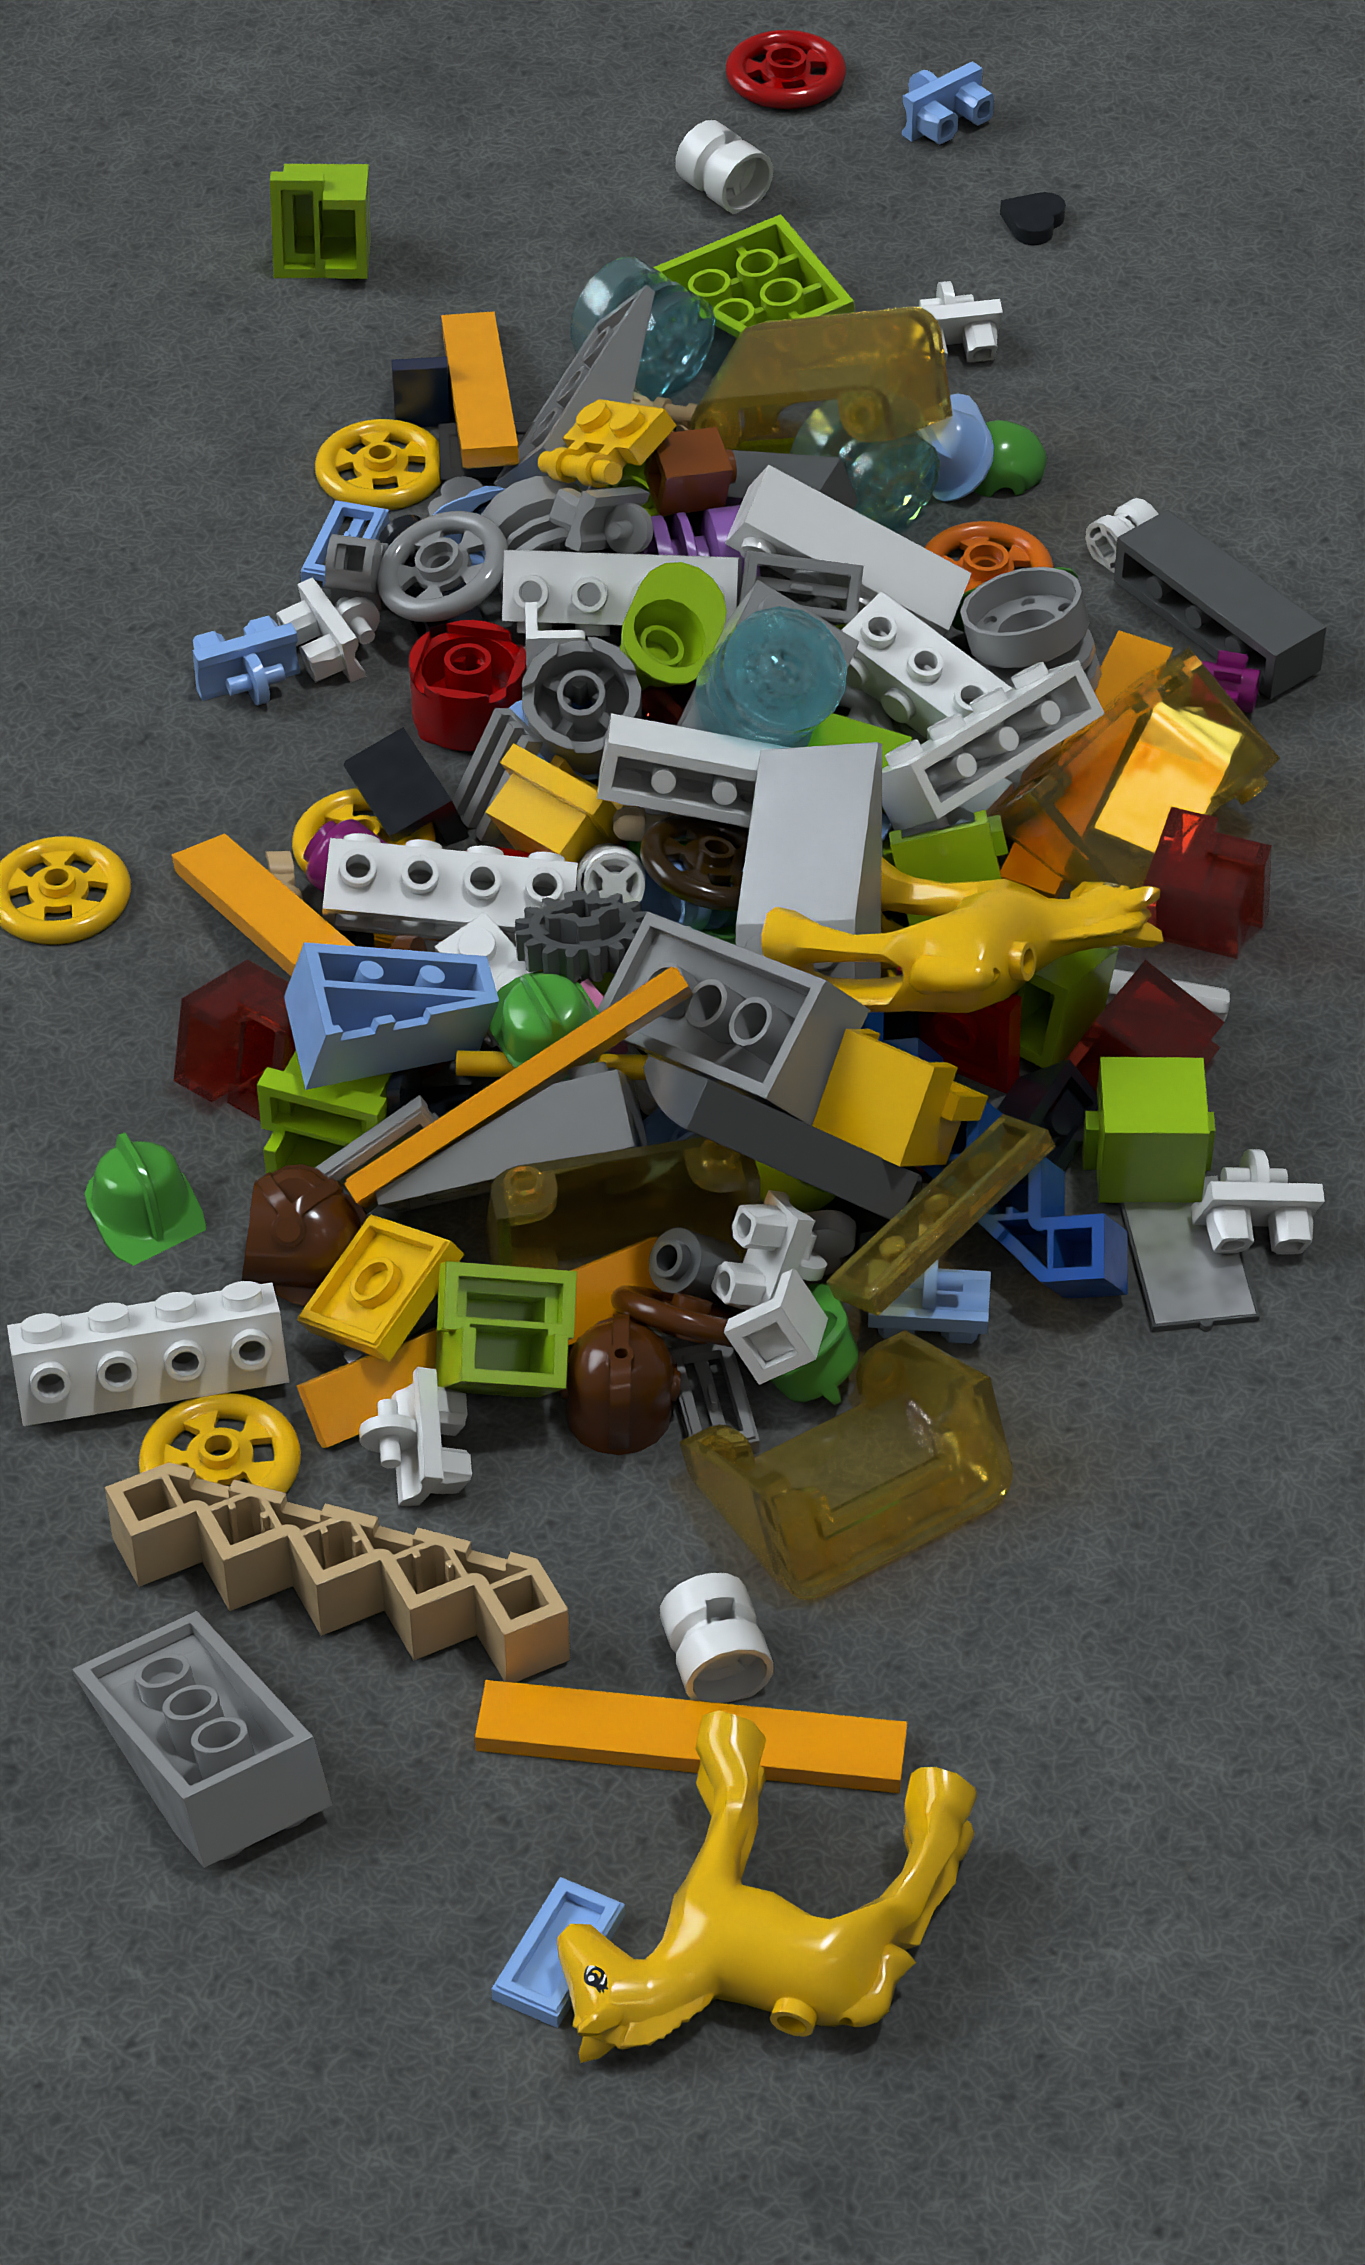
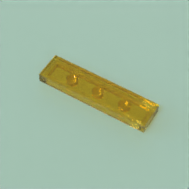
[826,1114,1055,1316]

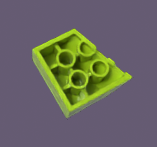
[638,214,860,371]

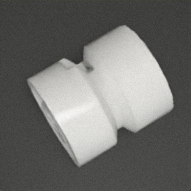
[675,120,773,214]
[660,1573,773,1703]

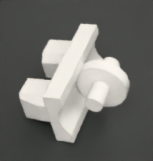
[899,281,1003,368]
[276,577,380,683]
[1191,1149,1325,1254]
[711,1190,827,1311]
[359,1367,472,1506]

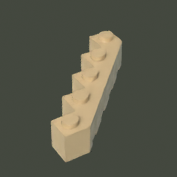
[105,1463,570,1683]

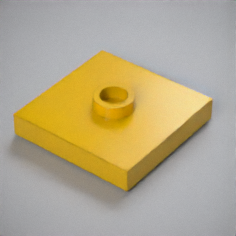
[297,1214,464,1362]

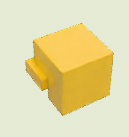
[486,743,638,879]
[812,1029,989,1167]

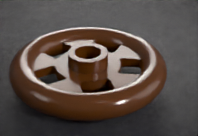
[611,1285,739,1348]

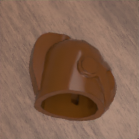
[242,1164,368,1306]
[559,1314,681,1455]

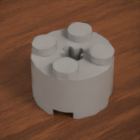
[522,637,642,775]

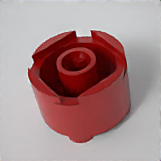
[409,620,526,751]

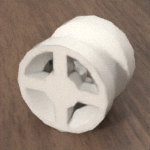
[583,847,646,904]

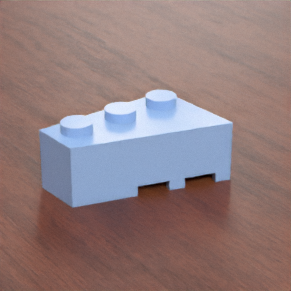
[284,942,499,1090]

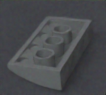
[643,1056,919,1223]

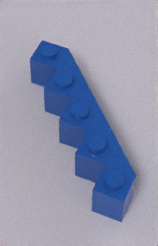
[861,1012,1128,1298]

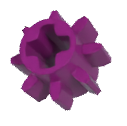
[1195,650,1261,722]

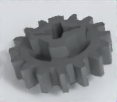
[515,890,649,983]

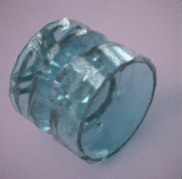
[570,257,716,400]
[790,390,940,531]
[695,606,847,748]

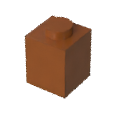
[644,427,737,516]

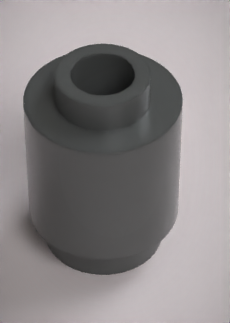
[649,1228,742,1303]

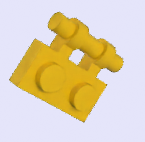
[538,399,677,488]

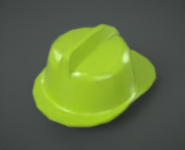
[620,562,727,691]

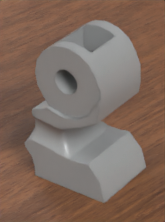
[324,534,389,611]

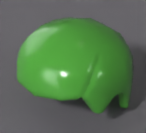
[974,420,1048,497]

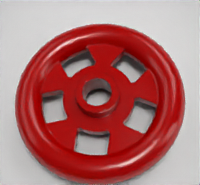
[725,30,846,109]

